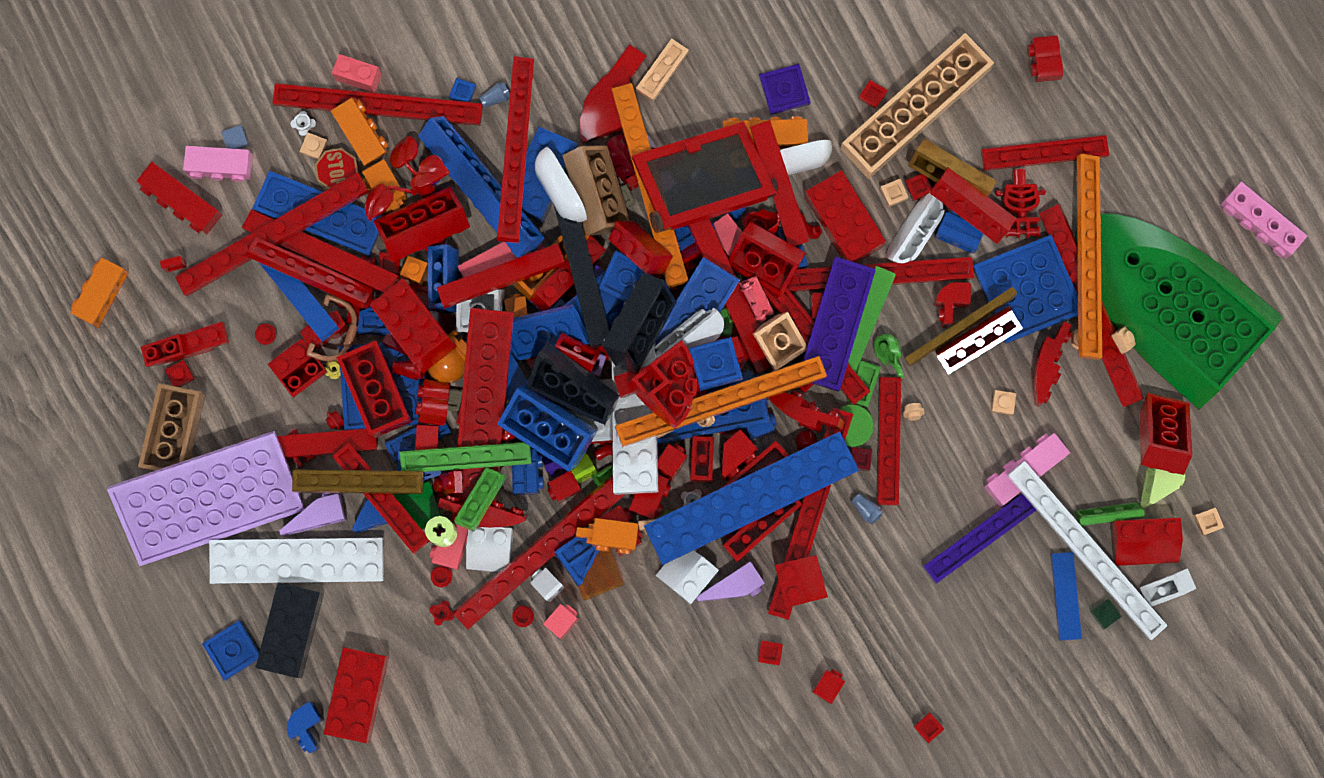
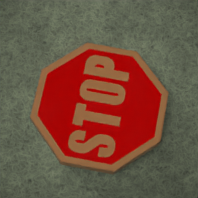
[314,148,359,189]

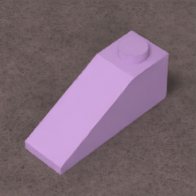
[279,493,347,536]
[696,562,765,602]

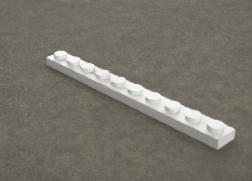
[1007,461,1167,640]

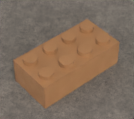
[563,146,630,236]
[138,383,206,472]

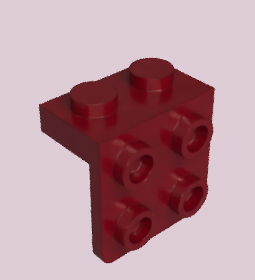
[605,132,663,185]

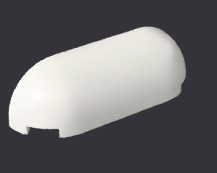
[750,140,832,175]
[535,147,587,222]
[887,193,944,263]
[650,308,724,364]

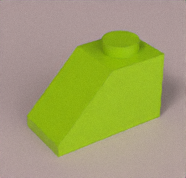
[571,452,597,484]

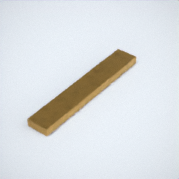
[905,287,1017,367]
[292,470,424,494]

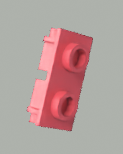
[739,276,774,323]

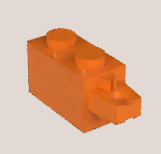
[362,159,408,214]
[576,518,638,555]

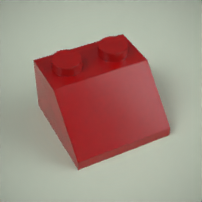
[775,555,828,608]

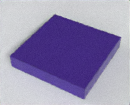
[759,64,811,115]

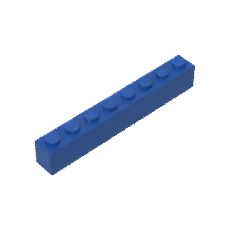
[418,116,544,258]

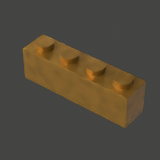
[908,139,997,197]

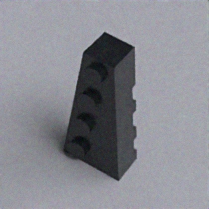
[526,341,620,425]

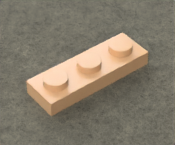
[636,39,689,102]

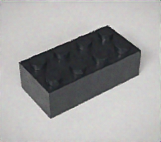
[602,273,677,374]
[255,583,324,679]

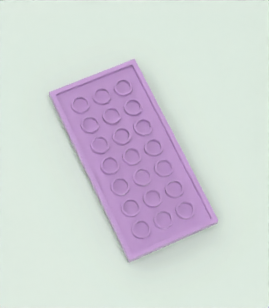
[107,431,305,566]

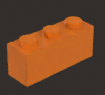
[331,98,389,166]
[71,257,129,328]

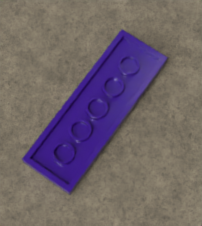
[803,257,876,392]

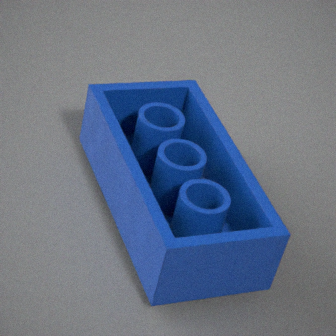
[522,127,578,224]
[497,384,598,472]

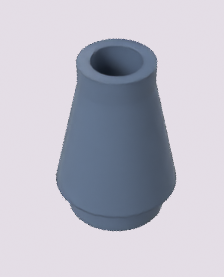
[480,81,510,108]
[851,493,883,525]

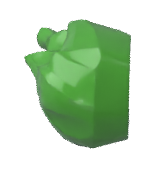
[874,333,904,378]

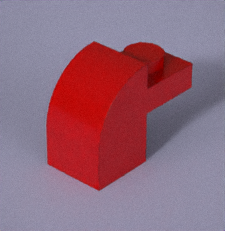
[934,282,971,328]

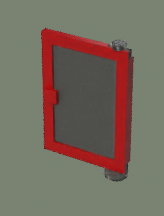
[632,121,778,233]

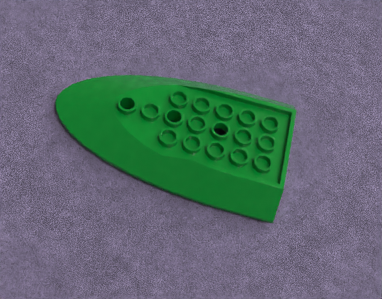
[1075,214,1283,410]

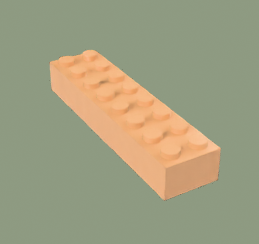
[840,33,994,179]

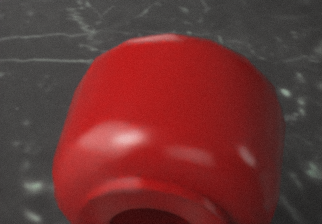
[796,431,817,451]

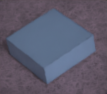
[221,125,249,149]

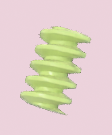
[425,516,457,547]

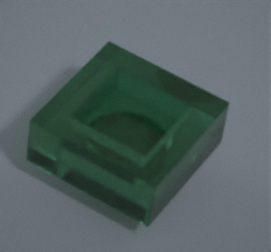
[1090,599,1122,630]

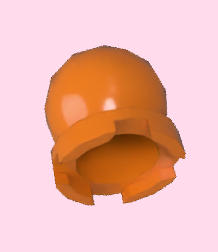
[427,330,467,383]

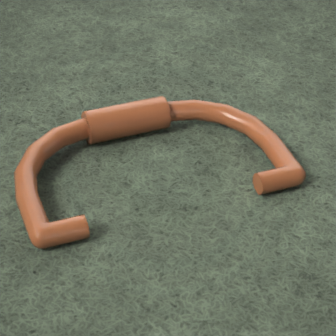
[307,294,358,362]

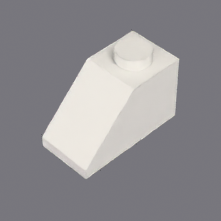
[530,568,565,603]
[1140,568,1196,607]

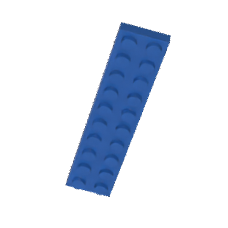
[644,432,859,566]

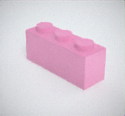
[183,146,253,182]

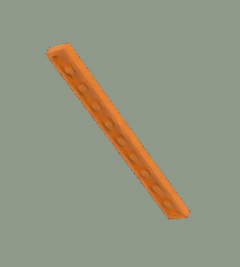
[612,83,688,288]
[1077,154,1102,360]
[615,356,827,448]

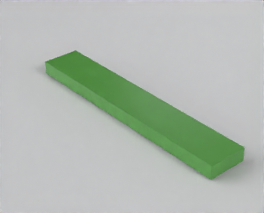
[848,266,896,373]
[400,442,532,472]

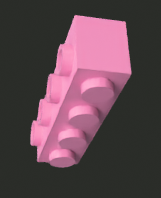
[1220,182,1307,259]

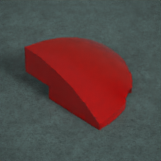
[579,66,630,144]
[627,340,697,429]

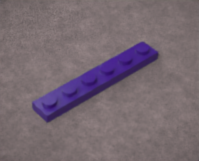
[923,494,1036,584]

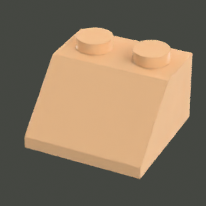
[753,312,807,371]

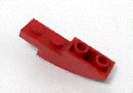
[1032,321,1072,407]
[141,322,229,367]
[768,391,845,432]
[438,494,528,528]

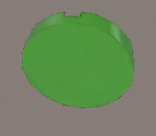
[839,404,874,447]

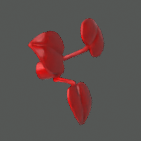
[365,136,450,221]

